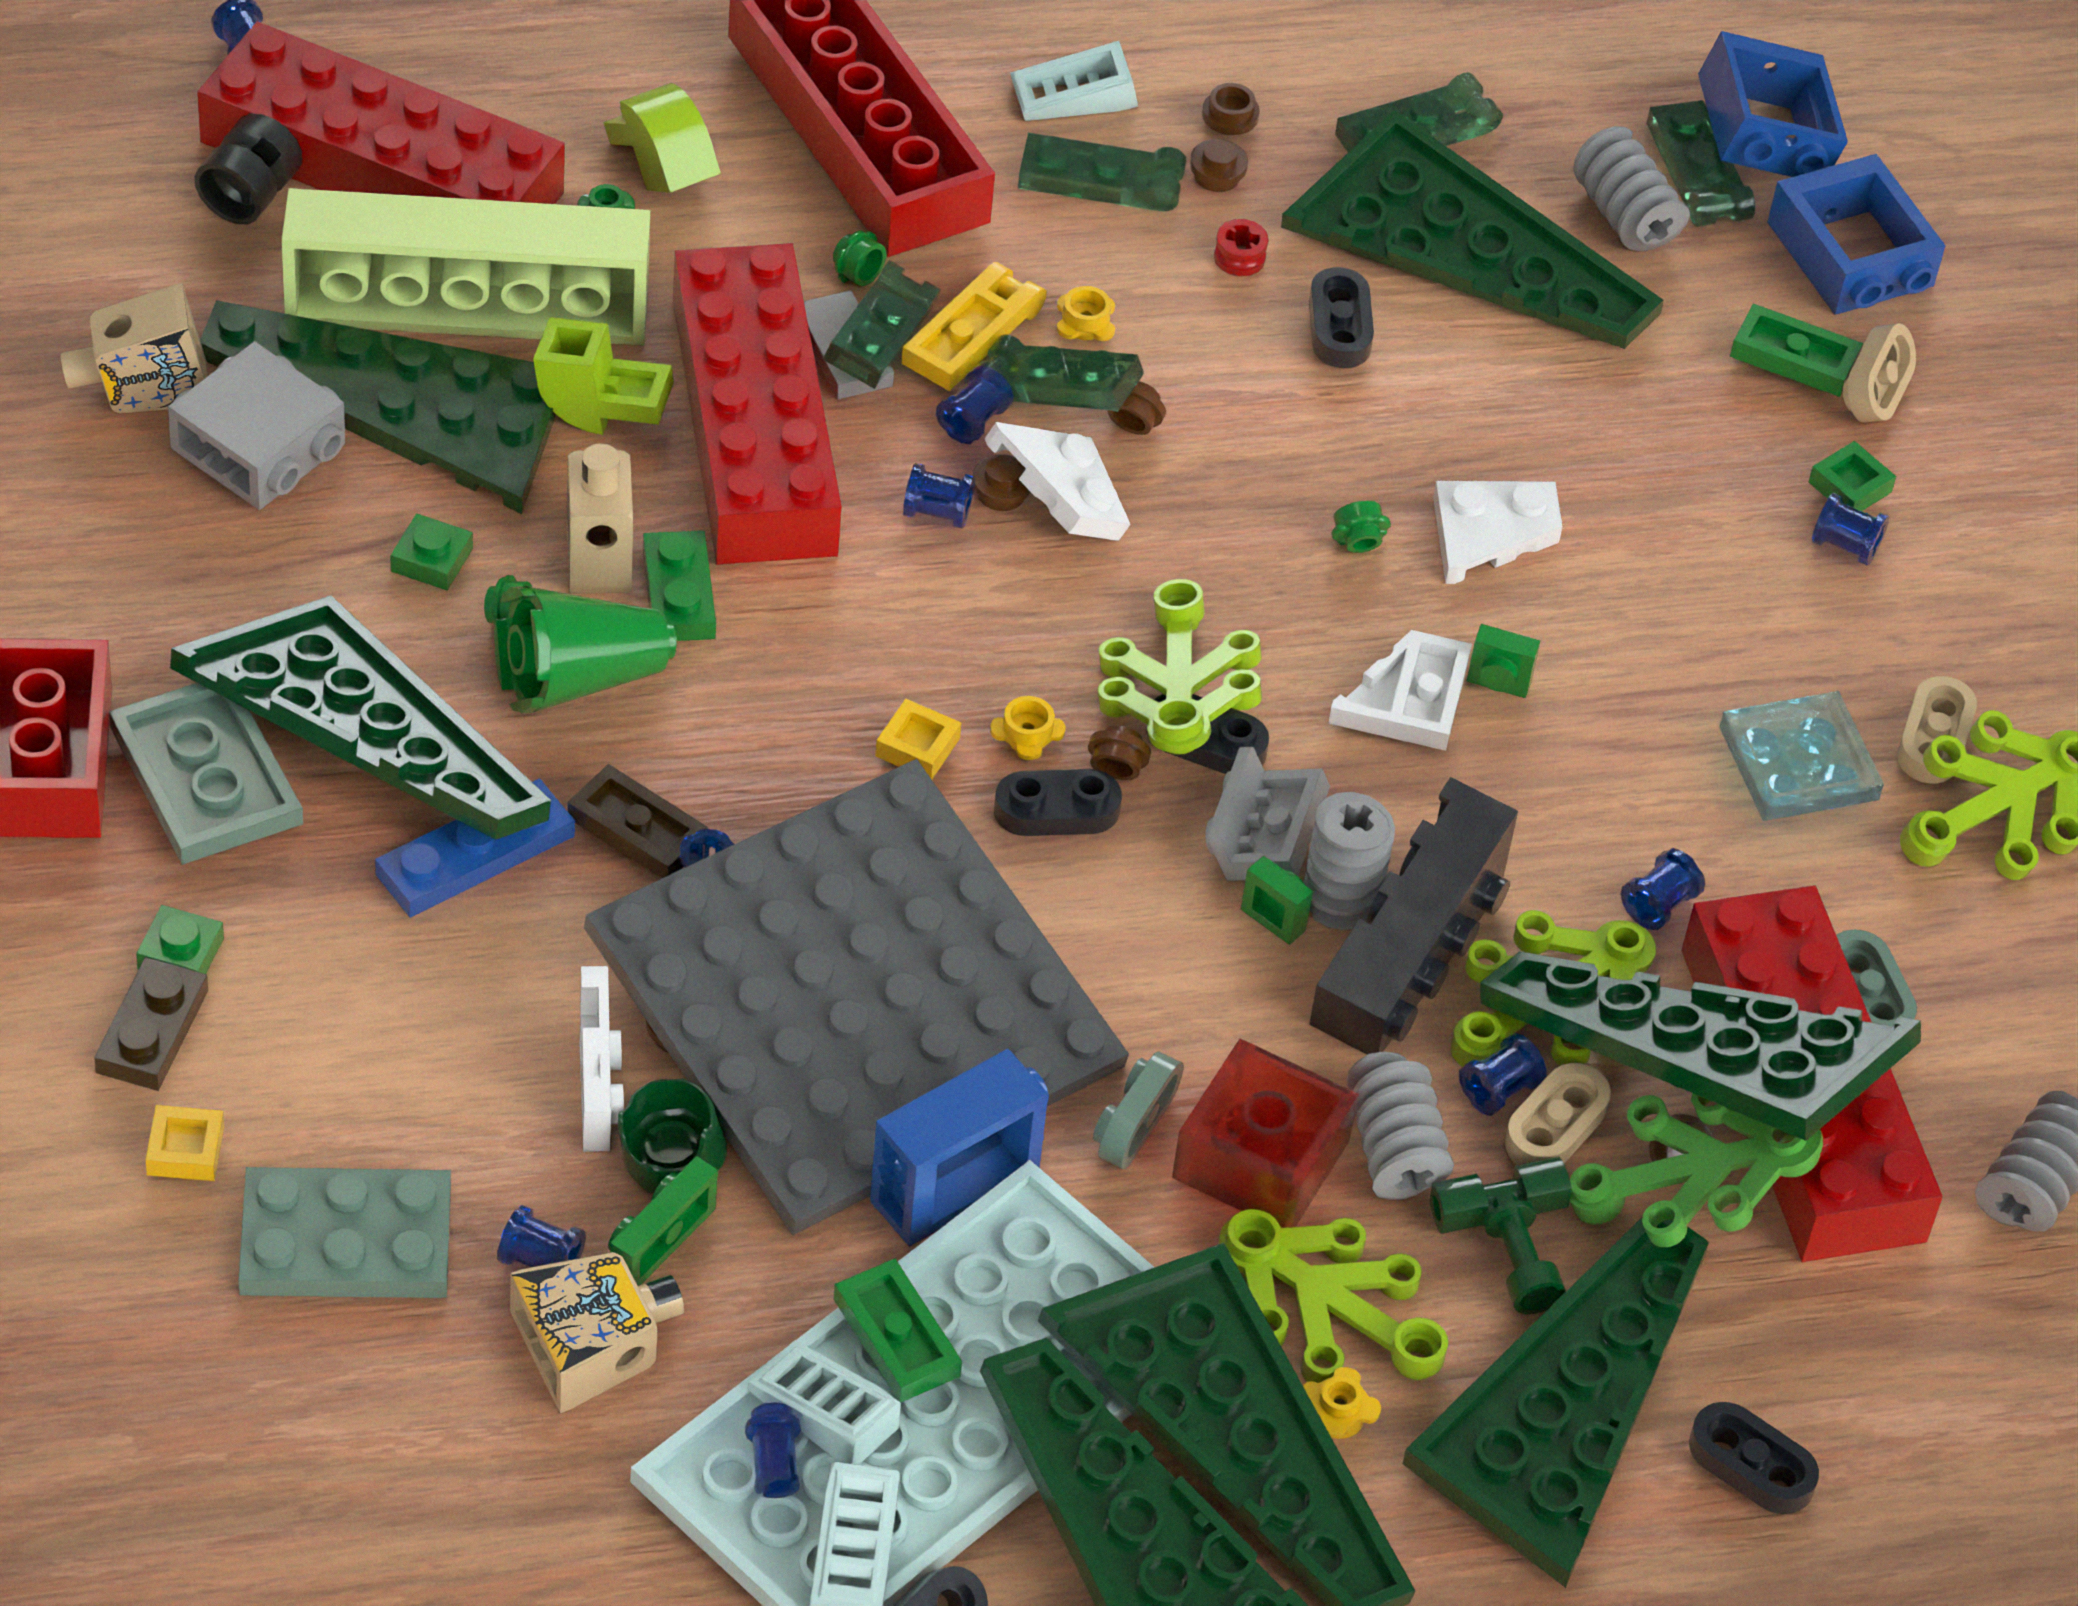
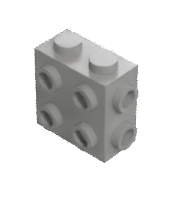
[168,341,345,510]

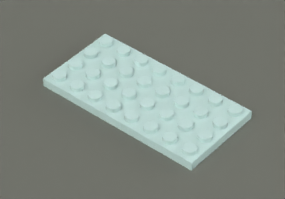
[630,1160,1154,1606]

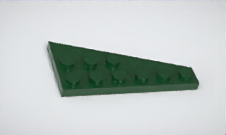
[1281,110,1664,349]
[200,300,556,514]
[170,595,551,840]
[1480,951,1921,1141]
[1402,1218,1709,1588]
[1038,1242,1416,1606]
[980,1337,1308,1606]

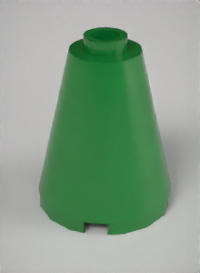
[494,586,677,713]

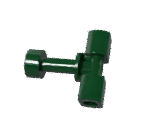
[1429,1157,1572,1314]

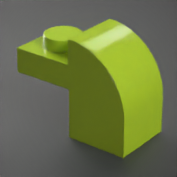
[603,83,721,193]
[533,317,674,435]

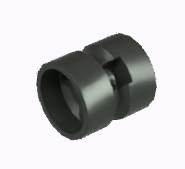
[194,113,302,225]

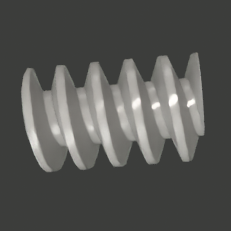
[1573,126,1690,252]
[1304,792,1395,930]
[1347,1051,1454,1200]
[1975,1090,2078,1232]

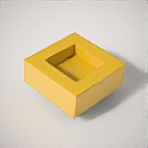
[875,698,962,779]
[145,1105,225,1181]

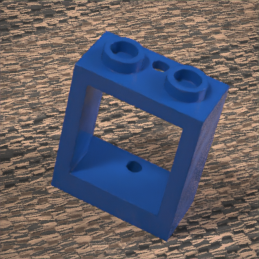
[1698,31,1848,177]
[1767,154,1946,315]
[870,1048,1049,1247]

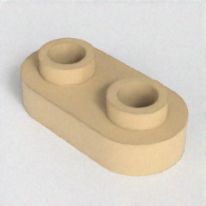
[1843,323,1916,423]
[1897,676,1977,784]
[1505,1063,1611,1165]

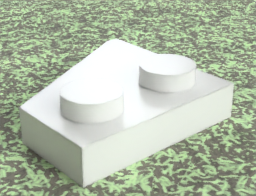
[985,422,1130,541]
[1433,481,1563,584]
[1328,630,1472,751]
[580,966,624,1152]

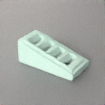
[1010,41,1138,121]
[748,1340,901,1465]
[810,1462,900,1606]

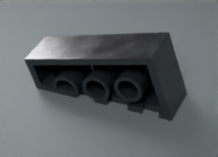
[1309,777,1518,1055]

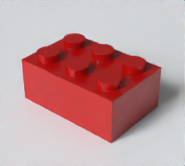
[0,638,112,838]

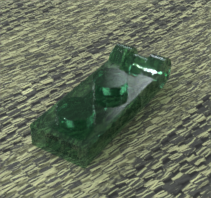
[1335,72,1503,152]
[1646,100,1756,227]
[1018,132,1186,211]
[823,260,941,389]
[969,334,1144,411]

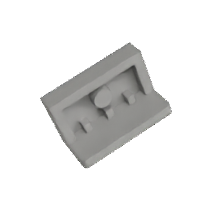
[1206,747,1330,881]

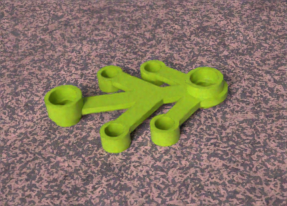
[1098,579,1262,754]
[1900,710,2078,880]
[1451,910,1656,1072]
[1218,1209,1448,1383]

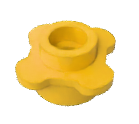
[1057,286,1115,341]
[990,696,1066,760]
[1303,1367,1381,1439]

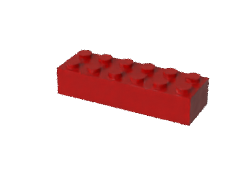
[728,0,995,257]
[197,21,565,204]
[673,243,842,565]
[1681,885,1943,1262]

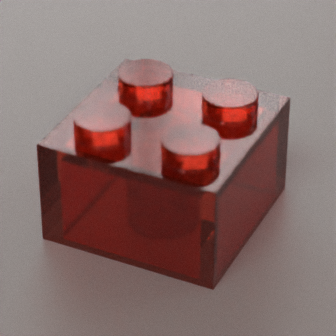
[1172,1038,1359,1229]

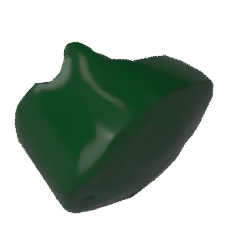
[618,1078,727,1194]

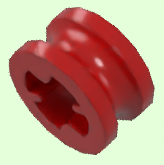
[1214,219,1269,276]

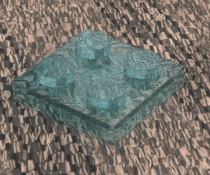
[1719,691,1884,821]

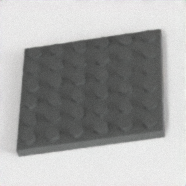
[584,759,1129,1235]

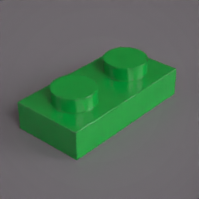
[1730,303,1863,397]
[643,530,716,641]
[608,1156,718,1286]
[833,1258,962,1403]

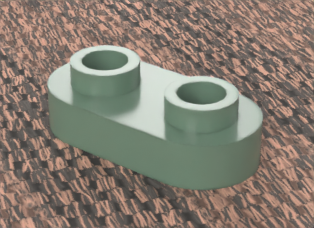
[1836,929,1917,1027]
[1093,1051,1184,1169]

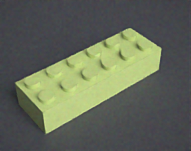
[282,188,651,346]

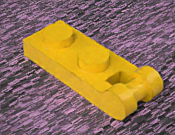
[901,262,1047,391]

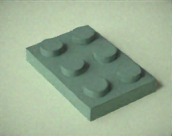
[109,683,303,865]
[239,1167,451,1298]

